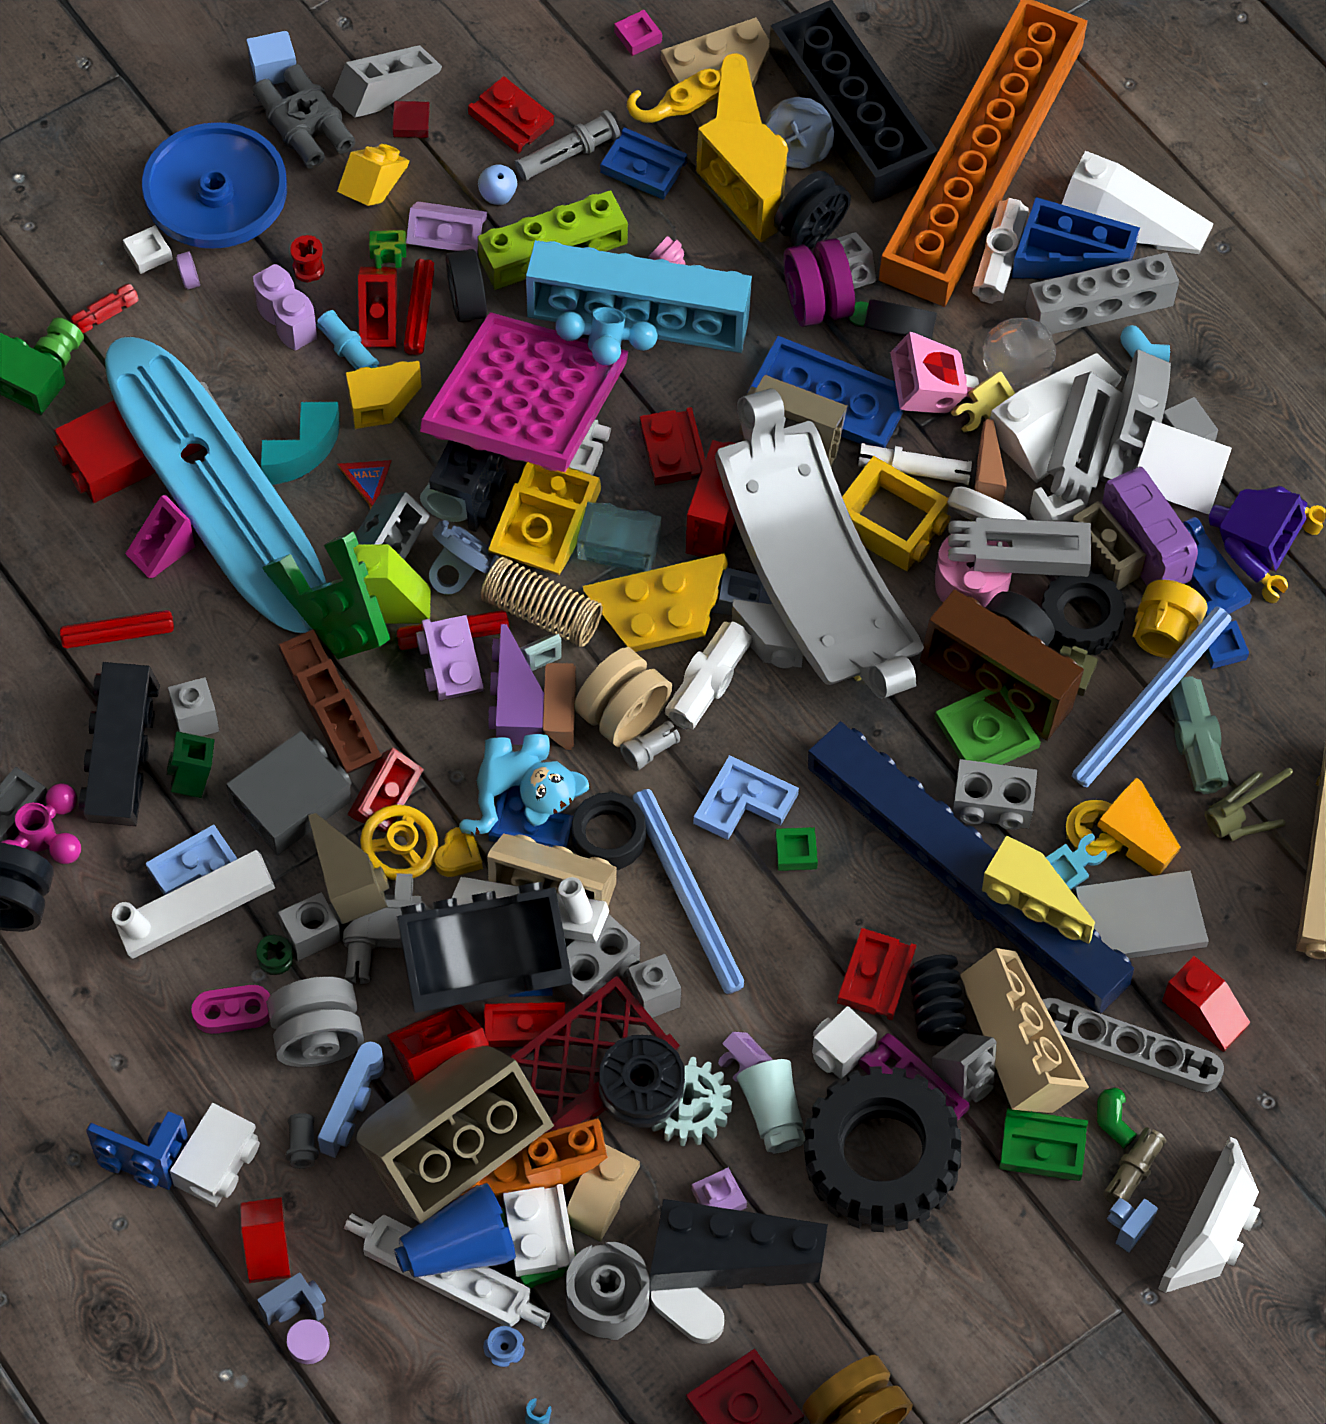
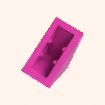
[125,495,195,578]

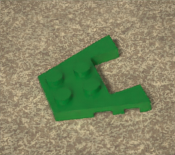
[262,531,390,660]

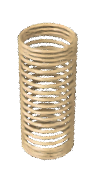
[481,557,603,647]

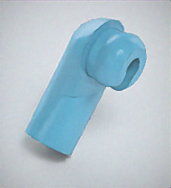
[1120,325,1170,362]

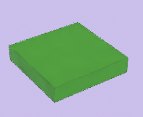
[935,685,1041,765]

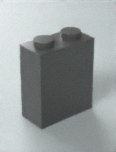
[226,731,352,855]

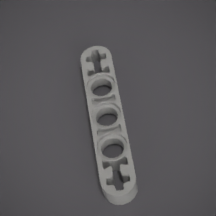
[1042,998,1224,1092]

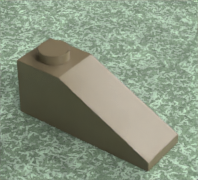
[308,813,389,924]

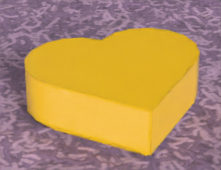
[434,827,483,877]

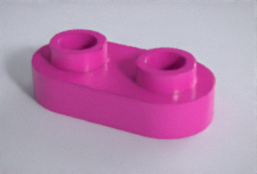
[191,985,271,1034]

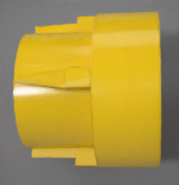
[1132,580,1208,658]

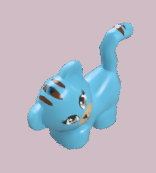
[459,734,589,835]

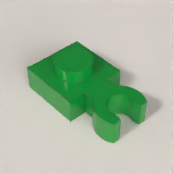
[369,230,406,269]

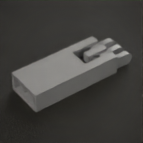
[1047,371,1124,508]
[948,517,1091,577]

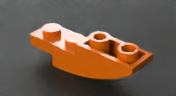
[451,1118,608,1209]

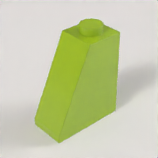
[354,544,431,624]

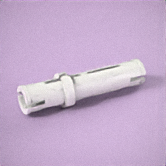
[858,443,972,485]

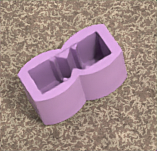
[253,264,317,351]

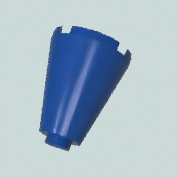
[394,1183,516,1278]

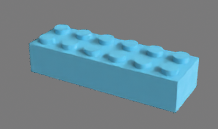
[526,240,752,353]

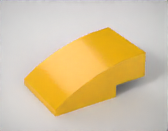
[488,462,601,576]

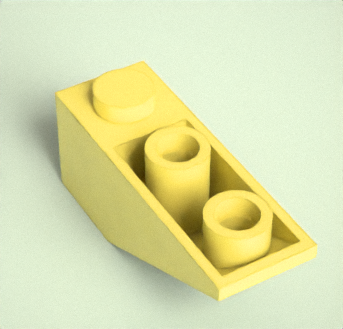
[982,836,1095,944]

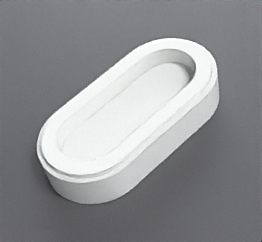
[651,1288,724,1344]

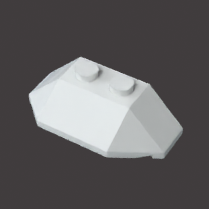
[1158,1136,1260,1293]

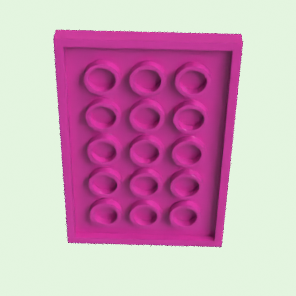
[420,312,629,473]

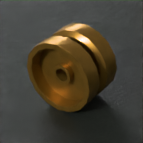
[802,1355,913,1424]

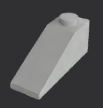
[332,45,442,118]

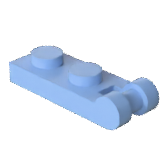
[318,1041,384,1158]

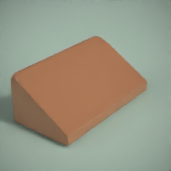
[543,663,576,750]

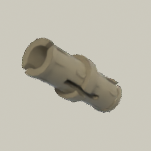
[1103,1127,1166,1205]

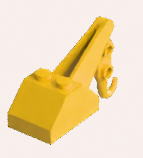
[627,53,788,242]

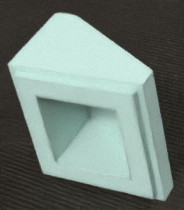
[520,634,562,671]

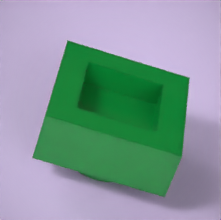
[775,827,818,871]

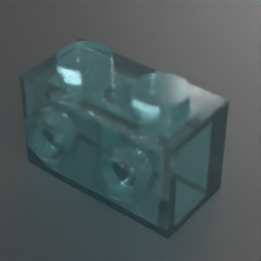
[577,502,661,572]

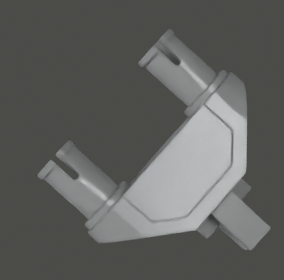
[342,873,431,984]

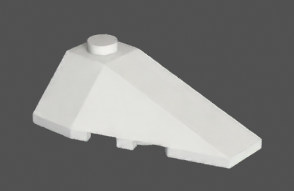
[1062,151,1213,254]
[990,353,1122,483]

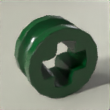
[256,934,294,975]

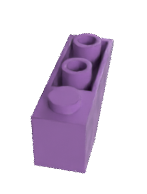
[489,624,544,745]

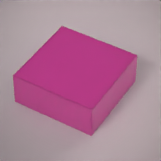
[614,10,662,56]

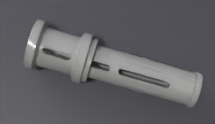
[515,110,620,181]

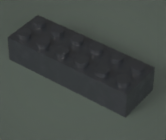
[769,0,938,203]

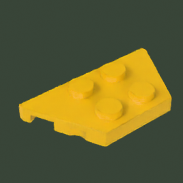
[583,553,728,652]

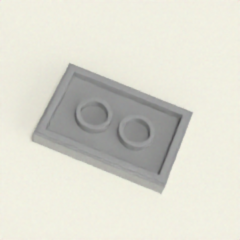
[1074,870,1209,958]

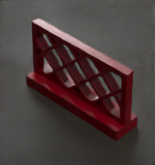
[511,976,680,1133]

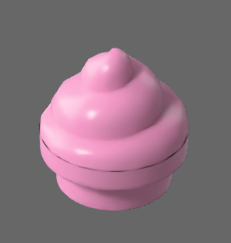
[648,236,685,265]

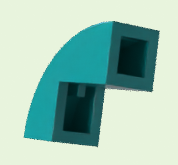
[261,402,340,485]

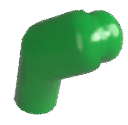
[1097,1087,1137,1149]

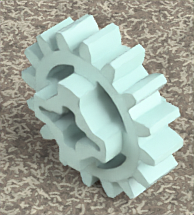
[648,1057,732,1146]

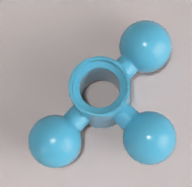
[555,307,658,365]

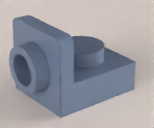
[257,1272,326,1326]

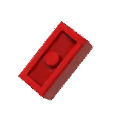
[347,748,424,833]

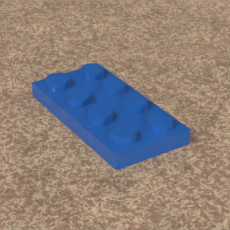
[748,336,904,448]

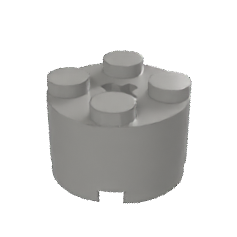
[566,1242,650,1340]

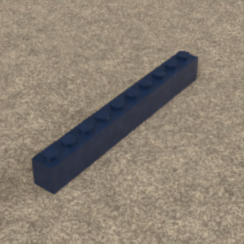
[808,721,1134,1014]

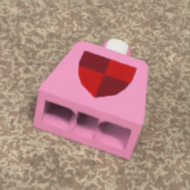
[890,332,979,413]

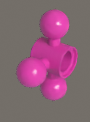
[0,783,81,864]

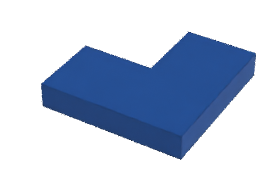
[489,786,573,848]

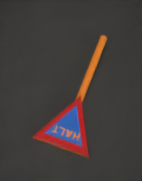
[337,460,392,510]

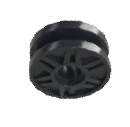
[774,171,851,249]
[599,1034,685,1127]

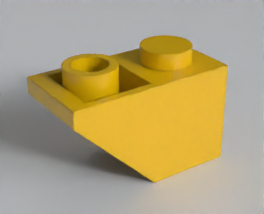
[337,144,410,206]
[346,361,422,429]

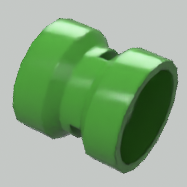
[33,317,84,369]

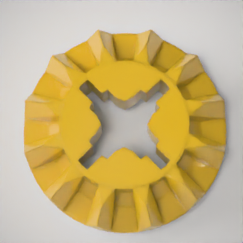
[1066,800,1123,858]

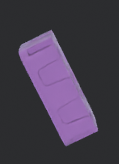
[1102,466,1198,586]

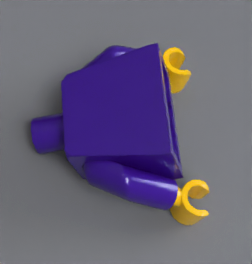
[1209,486,1326,603]

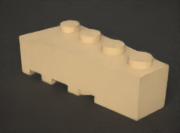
[960,948,1089,1113]

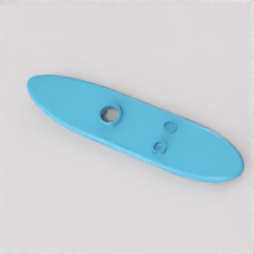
[105,337,326,633]

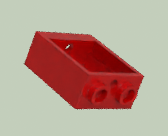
[685,440,735,558]

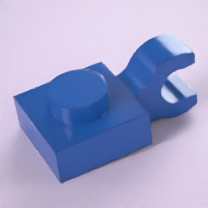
[1204,600,1249,669]

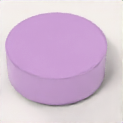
[176,251,200,290]
[287,1319,330,1364]

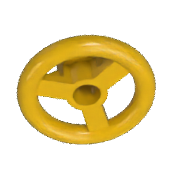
[360,805,438,881]

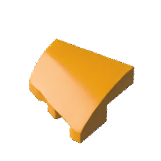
[1097,778,1181,876]

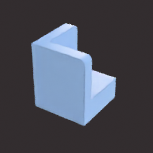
[246,31,296,84]

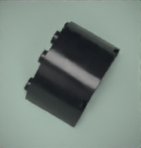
[396,882,573,1013]

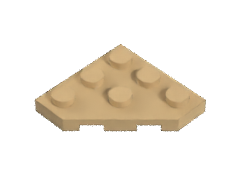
[661,17,769,127]

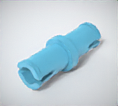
[316,310,379,370]

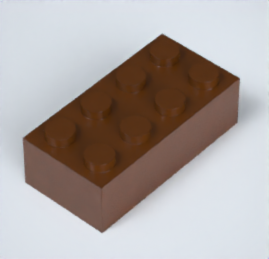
[920,589,1084,741]

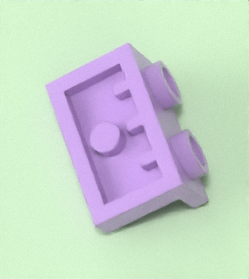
[416,615,484,701]

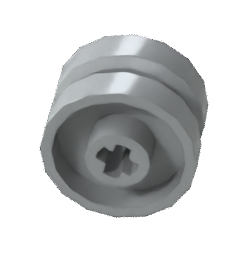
[266,977,364,1067]

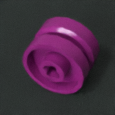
[783,238,855,327]

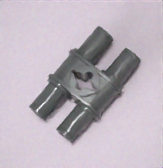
[253,64,355,169]

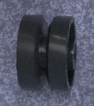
[0,843,54,932]

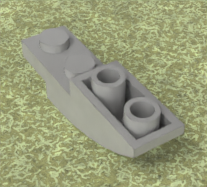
[1099,349,1171,483]

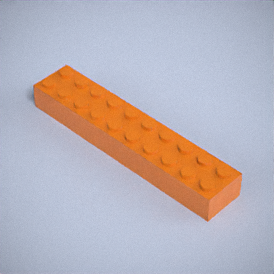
[879,0,1088,307]

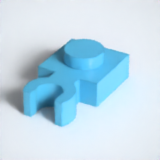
[1046,833,1107,890]

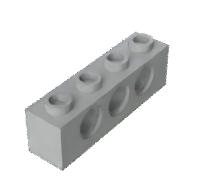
[1025,252,1179,338]

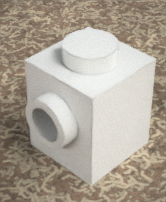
[812,1006,877,1079]

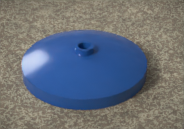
[142,123,287,248]

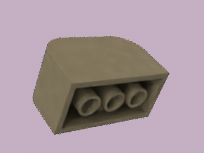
[357,1046,554,1224]

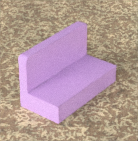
[406,202,487,254]

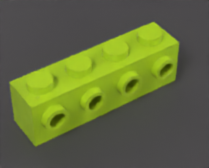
[477,190,628,290]

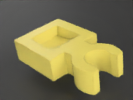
[951,371,1015,432]

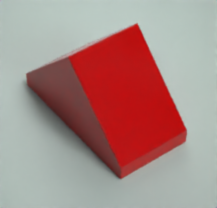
[241,1197,291,1283]

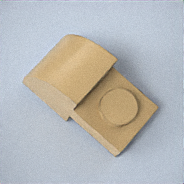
[567,1144,640,1242]

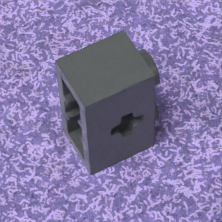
[356,492,430,559]

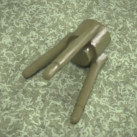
[1205,768,1293,842]

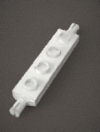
[344,1213,550,1329]

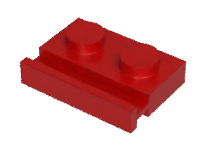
[468,76,554,154]
[639,407,705,486]
[837,928,917,1021]

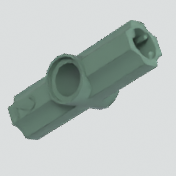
[1168,676,1229,794]

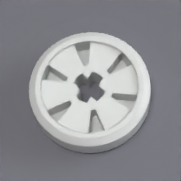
[947,486,1027,521]

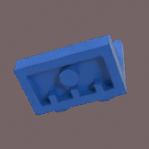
[86,1111,189,1190]

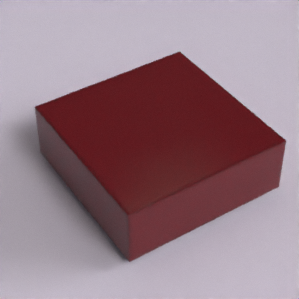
[393,101,430,138]

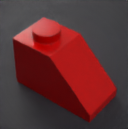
[358,267,397,347]
[1162,956,1250,1052]

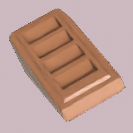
[974,419,1006,503]

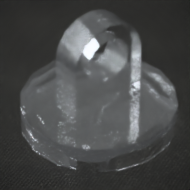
[982,318,1056,388]

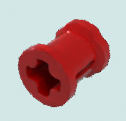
[290,235,325,283]

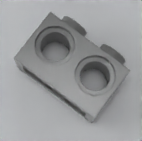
[952,759,1037,830]
[557,914,640,1005]

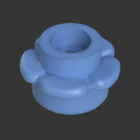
[483,1326,525,1367]

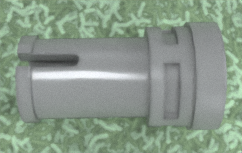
[620,720,680,771]

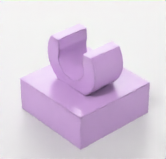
[718,1032,773,1082]
[691,1167,747,1211]

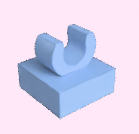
[1107,1198,1158,1253]

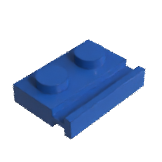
[600,127,687,200]

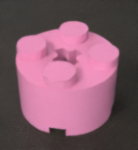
[935,535,1012,607]

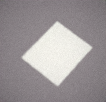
[1137,421,1232,515]

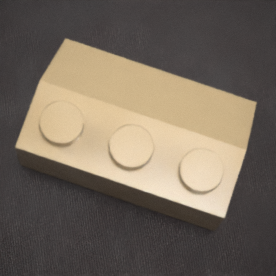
[487,833,617,905]

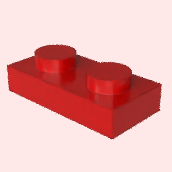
[484,1002,565,1047]

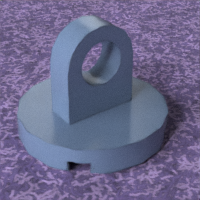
[765,97,835,169]
[429,520,500,594]

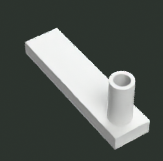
[112,850,275,959]
[451,877,610,943]

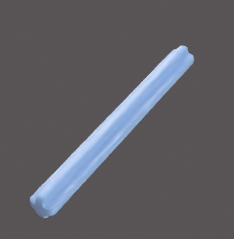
[1072,606,1231,787]
[633,789,744,994]

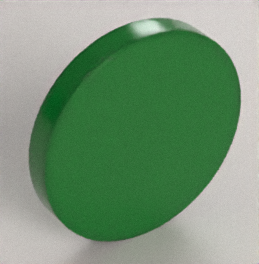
[848,301,869,327]

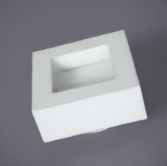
[123,225,173,274]

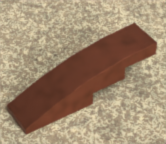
[278,629,382,774]

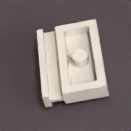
[503,1184,575,1277]

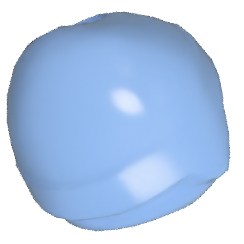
[478,165,517,205]

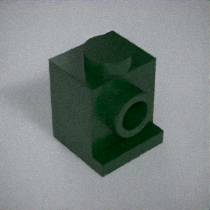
[166,731,215,798]

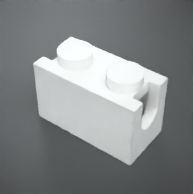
[170,1103,260,1207]

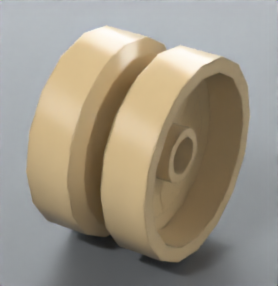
[574,647,672,747]

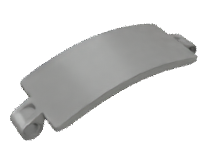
[715,388,924,699]

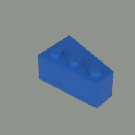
[1012,197,1140,279]

